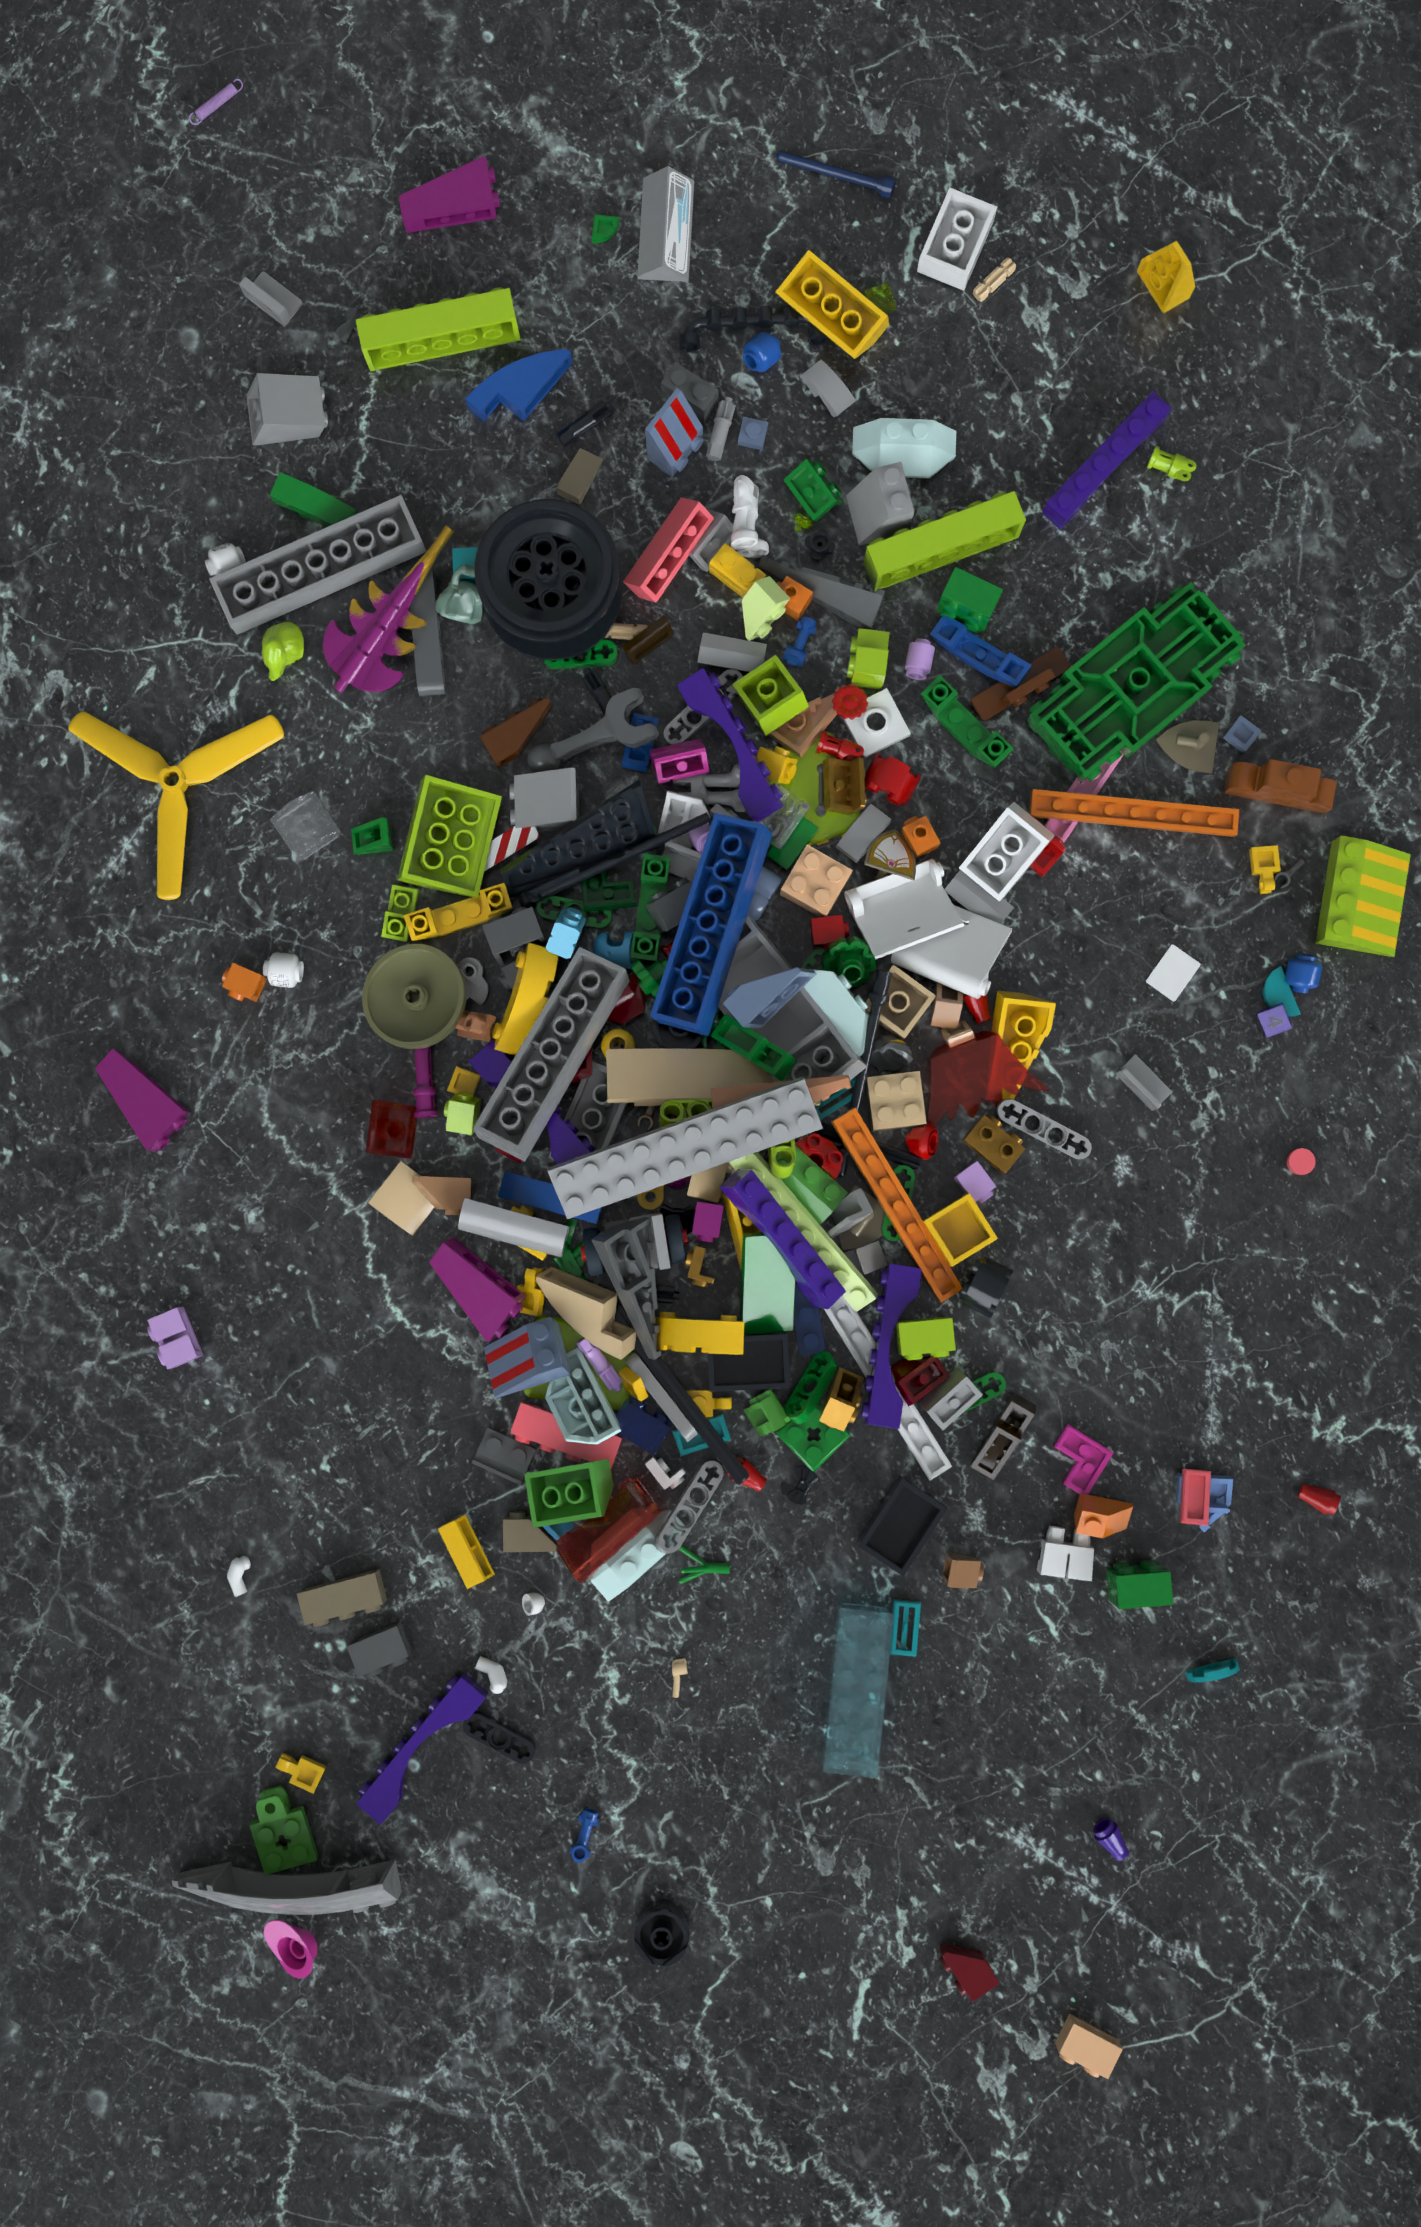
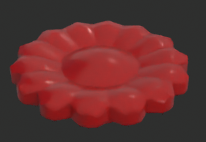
[832,685,868,720]

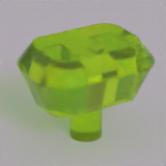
[794,512,813,532]

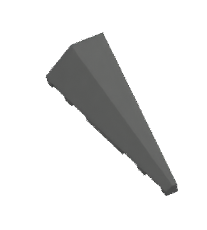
[758,555,885,630]
[591,1217,661,1360]

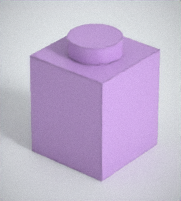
[953,1161,996,1203]

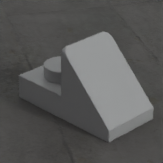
[844,1241,887,1275]

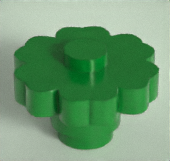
[822,936,876,987]
[630,958,667,998]

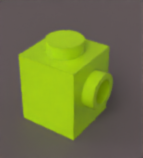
[444,1092,481,1135]

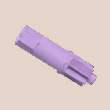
[576,1337,622,1392]

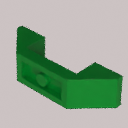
[921,675,1014,768]
[630,854,670,962]

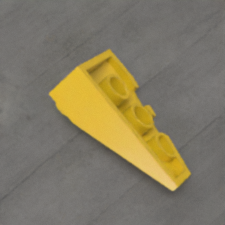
[1137,241,1195,314]
[986,991,1056,1101]

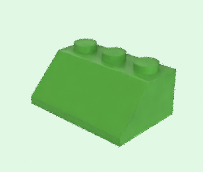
[767,1146,848,1225]
[524,1459,613,1528]

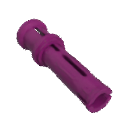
[413,1046,438,1118]

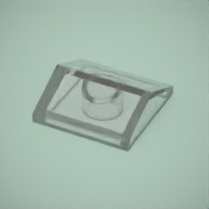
[270,791,342,863]

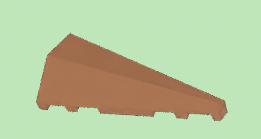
[711,1075,851,1109]

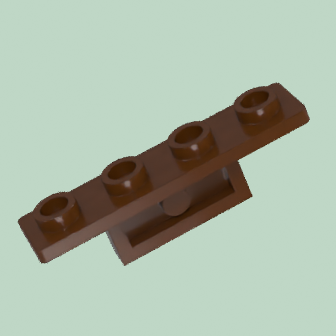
[970,647,1071,722]

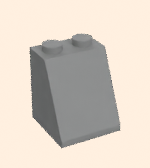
[246,373,328,445]
[846,462,914,546]
[510,768,580,832]

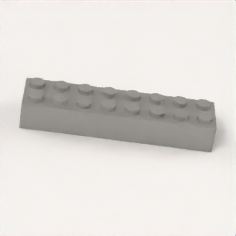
[209,495,427,635]
[473,947,629,1161]

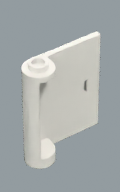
[844,859,964,960]
[891,905,1012,999]

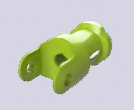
[1147,446,1196,481]

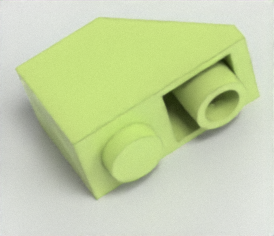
[742,576,790,641]

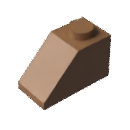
[931,982,963,1029]
[412,1176,471,1215]
[942,1552,984,1588]

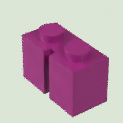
[692,1202,724,1243]

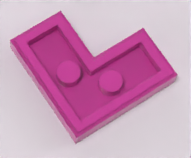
[1053,1423,1114,1495]

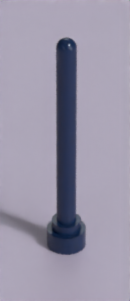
[776,151,896,199]

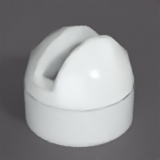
[522,1592,545,1616]

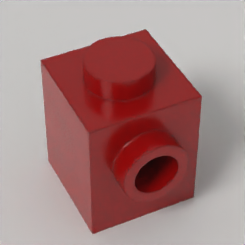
[810,915,849,951]

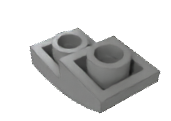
[800,360,856,418]
[836,804,891,863]

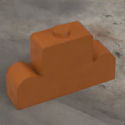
[1223,759,1337,814]

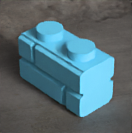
[545,908,586,959]

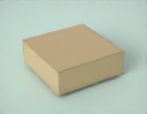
[940,1020,975,1048]

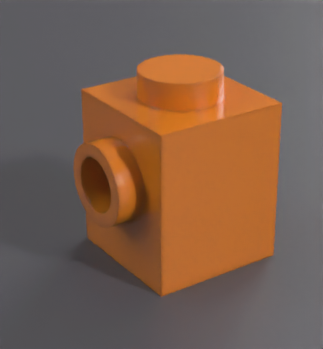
[777,576,813,621]
[900,816,940,860]
[222,963,267,1002]

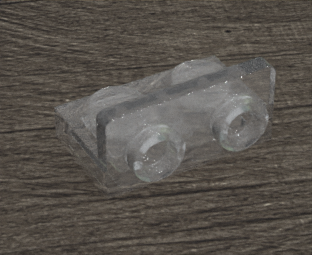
[751,784,810,850]

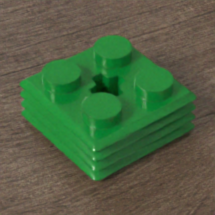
[777,1402,850,1471]

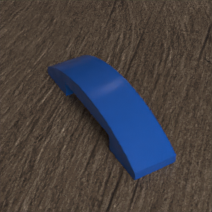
[930,616,1032,688]

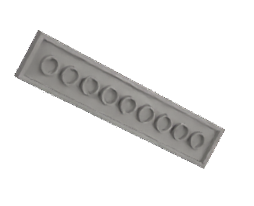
[548,1076,823,1219]

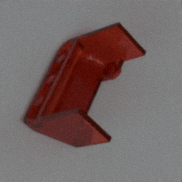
[556,1477,670,1585]

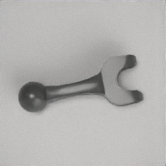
[528,688,659,773]

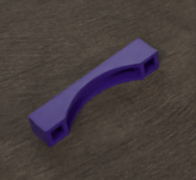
[1042,391,1172,530]
[677,668,784,823]
[468,1041,596,1164]
[719,1169,846,1309]
[861,1264,922,1429]
[356,1672,489,1825]

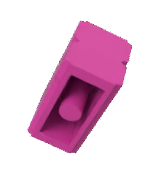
[649,739,709,784]

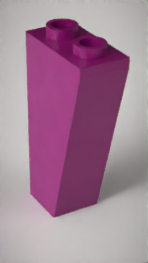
[399,156,500,233]
[95,1049,190,1152]
[429,1237,526,1343]

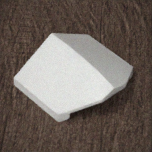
[657,791,710,849]

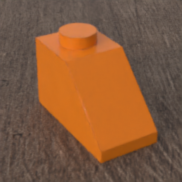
[1074,1493,1133,1538]

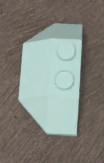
[852,418,956,478]
[804,969,869,1056]
[545,1347,621,1445]
[591,1509,685,1602]

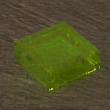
[864,282,897,313]

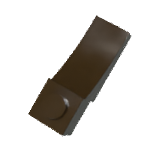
[971,1392,1036,1480]

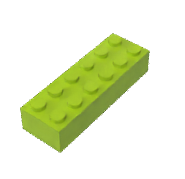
[355,287,521,371]
[863,491,1026,592]

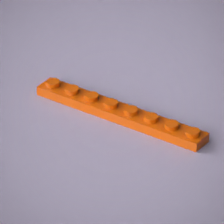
[1029,789,1239,837]
[831,1107,963,1303]

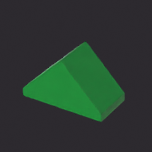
[351,817,394,855]

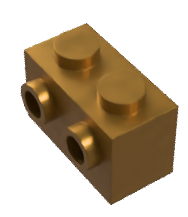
[961,1115,1025,1174]
[819,1367,864,1432]

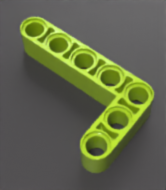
[659,1099,796,1179]

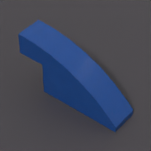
[465,349,573,422]
[498,1171,602,1224]

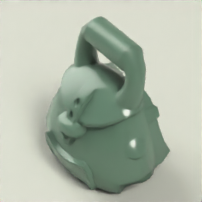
[436,564,483,624]

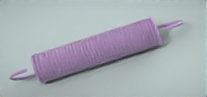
[189,79,243,125]

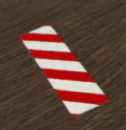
[484,826,540,871]

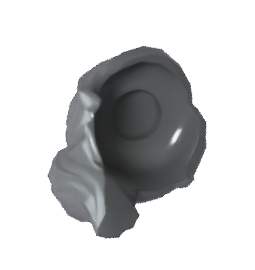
[860,1030,913,1073]

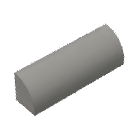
[458,1198,570,1258]

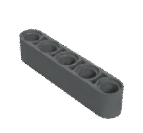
[407,569,446,697]

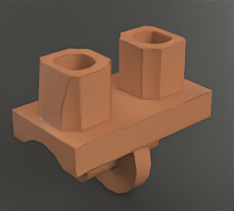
[455,1010,496,1042]

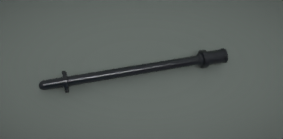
[836,969,893,1178]

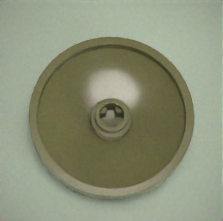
[362,944,467,1049]

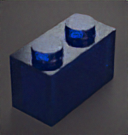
[616,1397,672,1456]

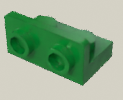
[784,459,844,522]

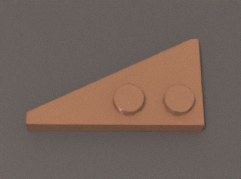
[762,682,857,758]

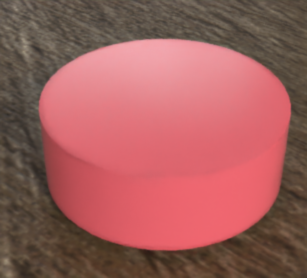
[1287,1148,1316,1175]

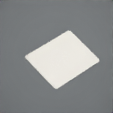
[1146,945,1201,1001]

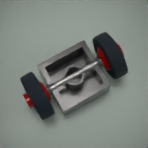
[580,1214,689,1276]

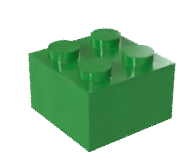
[937,567,1003,633]
[1106,1560,1174,1609]

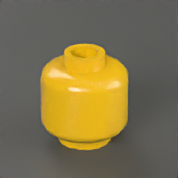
[601,1029,635,1058]

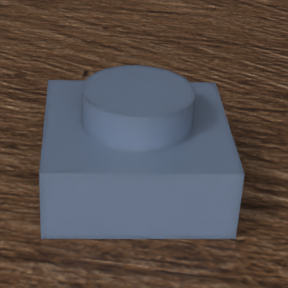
[738,416,769,450]
[1223,715,1261,754]

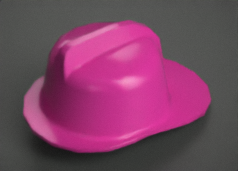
[263,1920,317,1979]

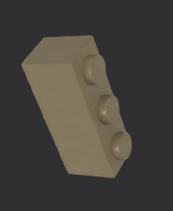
[297,1569,387,1627]

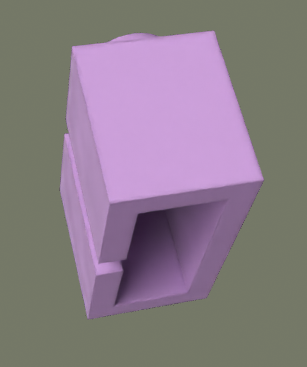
[147,1307,204,1369]

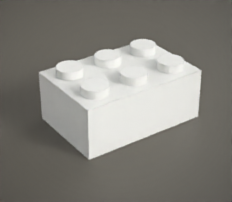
[917,188,997,291]
[959,802,1055,902]

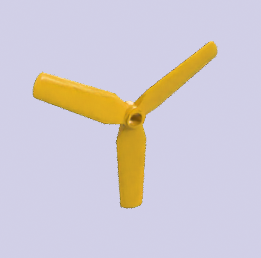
[68,711,284,900]

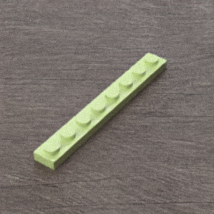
[729,1152,878,1312]

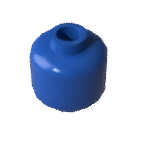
[743,332,781,372]
[1285,953,1322,993]

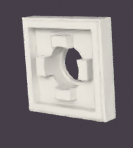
[843,688,911,759]

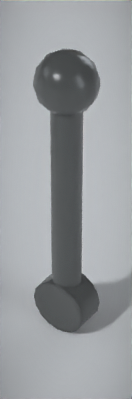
[816,764,826,817]

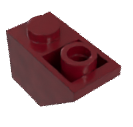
[939,1943,1000,2002]

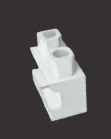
[1037,1526,1094,1581]

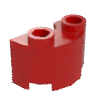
[864,753,921,806]
[795,1133,843,1180]

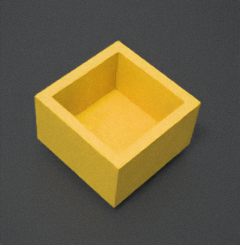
[923,1193,998,1267]

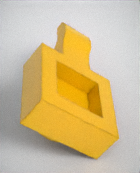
[1249,845,1281,894]
[517,1267,545,1316]
[686,1390,732,1417]
[275,1753,326,1794]

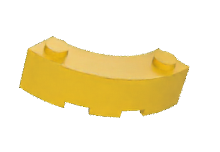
[492,943,558,1056]
[655,1312,744,1355]

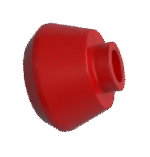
[906,1124,938,1160]

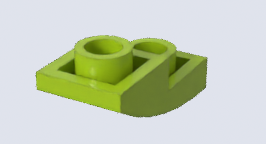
[381,884,420,942]

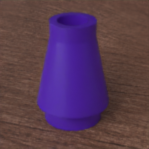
[1093,1818,1129,1861]

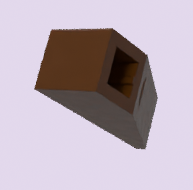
[480,697,552,769]

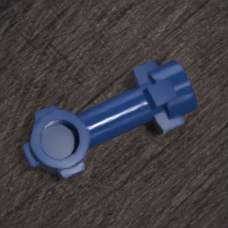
[782,617,817,667]
[569,1808,599,1863]

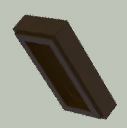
[622,615,674,665]

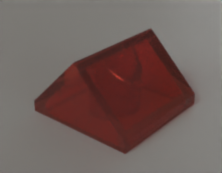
[366,1100,417,1159]

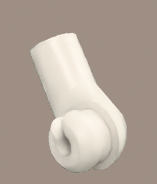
[227,1556,251,1597]
[475,1656,507,1694]

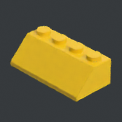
[775,250,890,359]

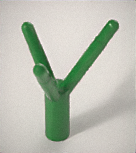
[679,1545,730,1584]

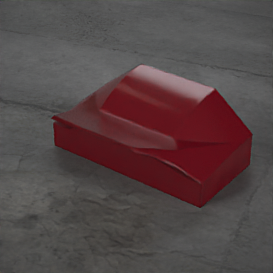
[606,973,649,1025]
[890,1356,950,1406]

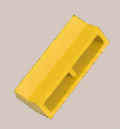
[438,1515,495,1589]

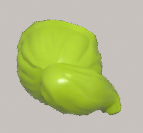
[262,622,304,681]

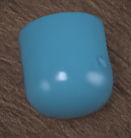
[593,931,634,969]

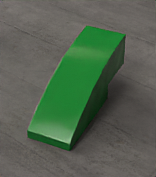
[269,472,357,527]
[711,1014,797,1081]

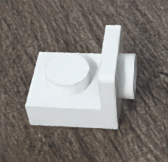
[645,1455,686,1490]

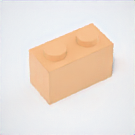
[1055,2014,1123,2079]

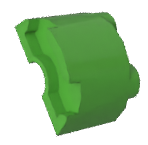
[744,1389,791,1437]

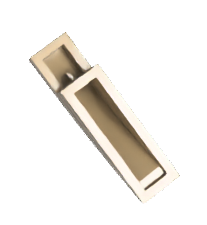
[536,1266,637,1360]

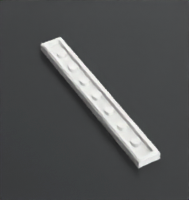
[824,1296,952,1480]

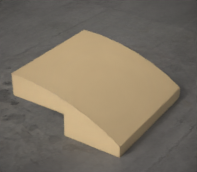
[368,1161,435,1235]

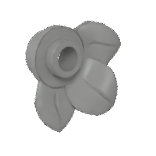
[457,957,489,1005]

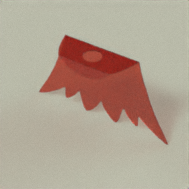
[927,1031,1049,1127]

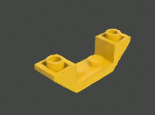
[404,883,513,941]

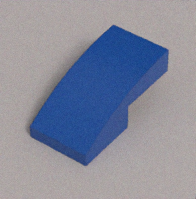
[622,713,659,773]

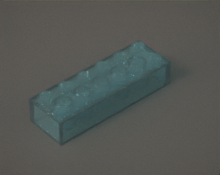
[822,1602,894,1778]

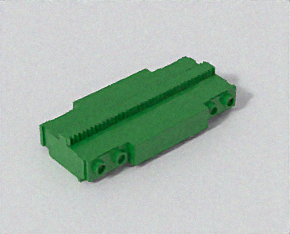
[1027,582,1246,783]

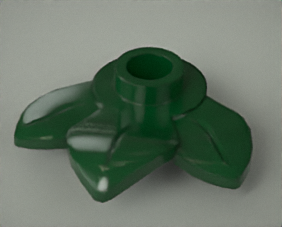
[701,1009,724,1049]

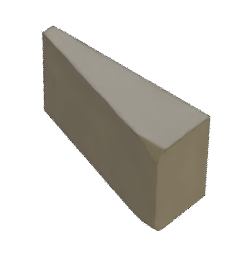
[556,448,603,505]

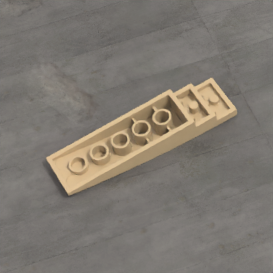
[606,1049,821,1106]

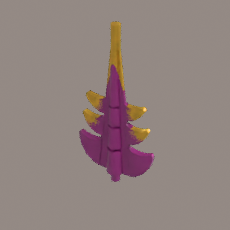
[323,525,454,693]

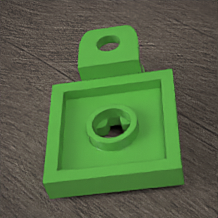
[249,1785,319,1875]

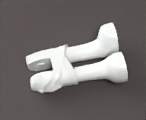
[731,475,769,558]

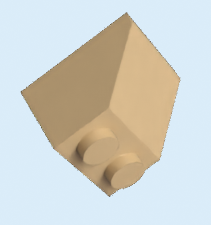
[687,1162,732,1204]

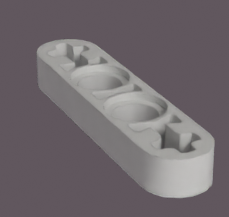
[663,669,743,746]
[996,1099,1092,1159]
[625,1352,698,1442]
[655,1461,724,1554]

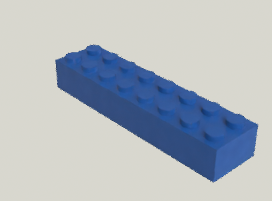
[650,813,772,1036]

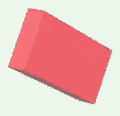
[1179,1469,1211,1526]

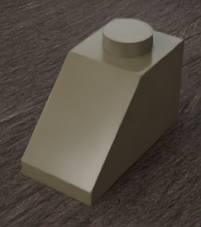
[503,1511,559,1552]

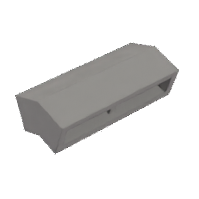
[698,633,767,672]
[944,870,1014,924]

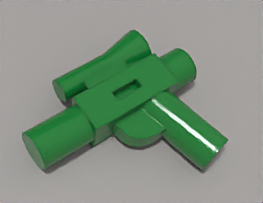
[552,1241,588,1281]

